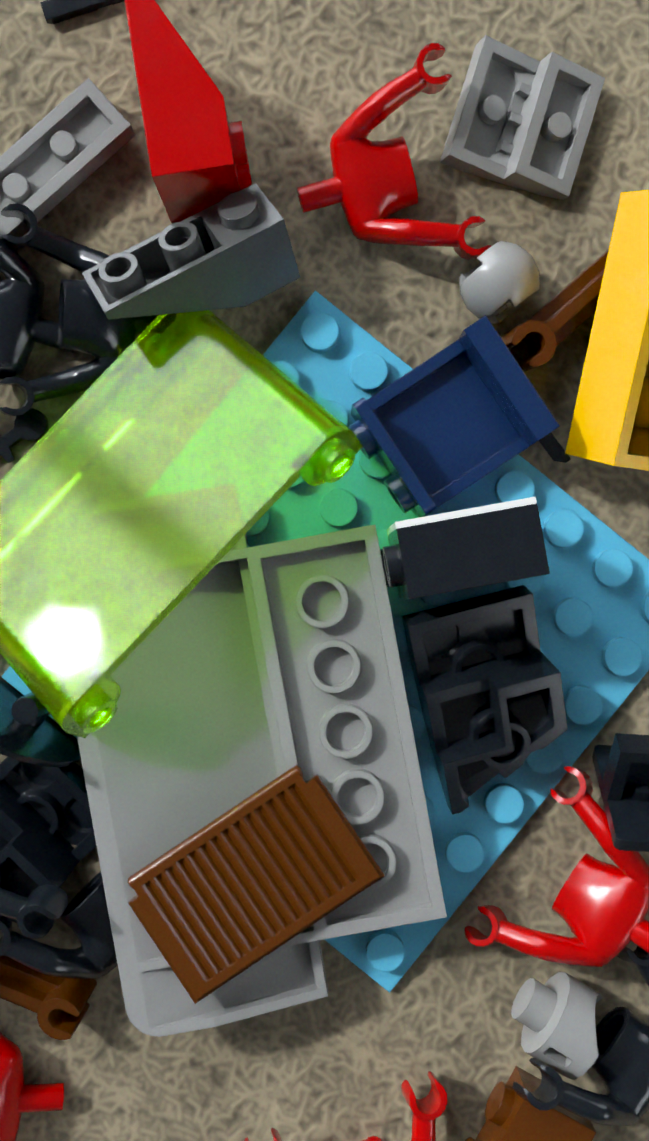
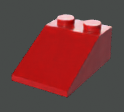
[124,0,252,223]

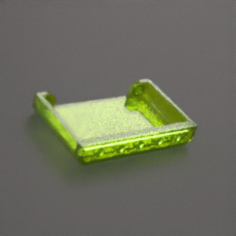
[0,310,363,738]

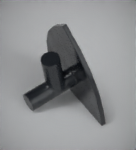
[0,657,81,767]

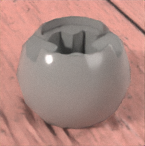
[459,241,540,324]

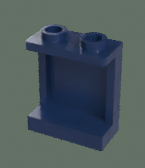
[348,315,560,517]

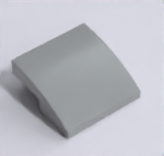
[440,35,605,200]

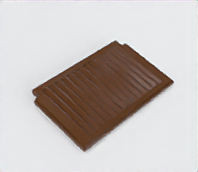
[128,765,385,1004]

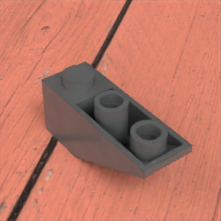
[82,183,301,320]

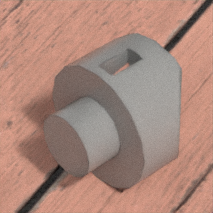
[511,972,603,1080]

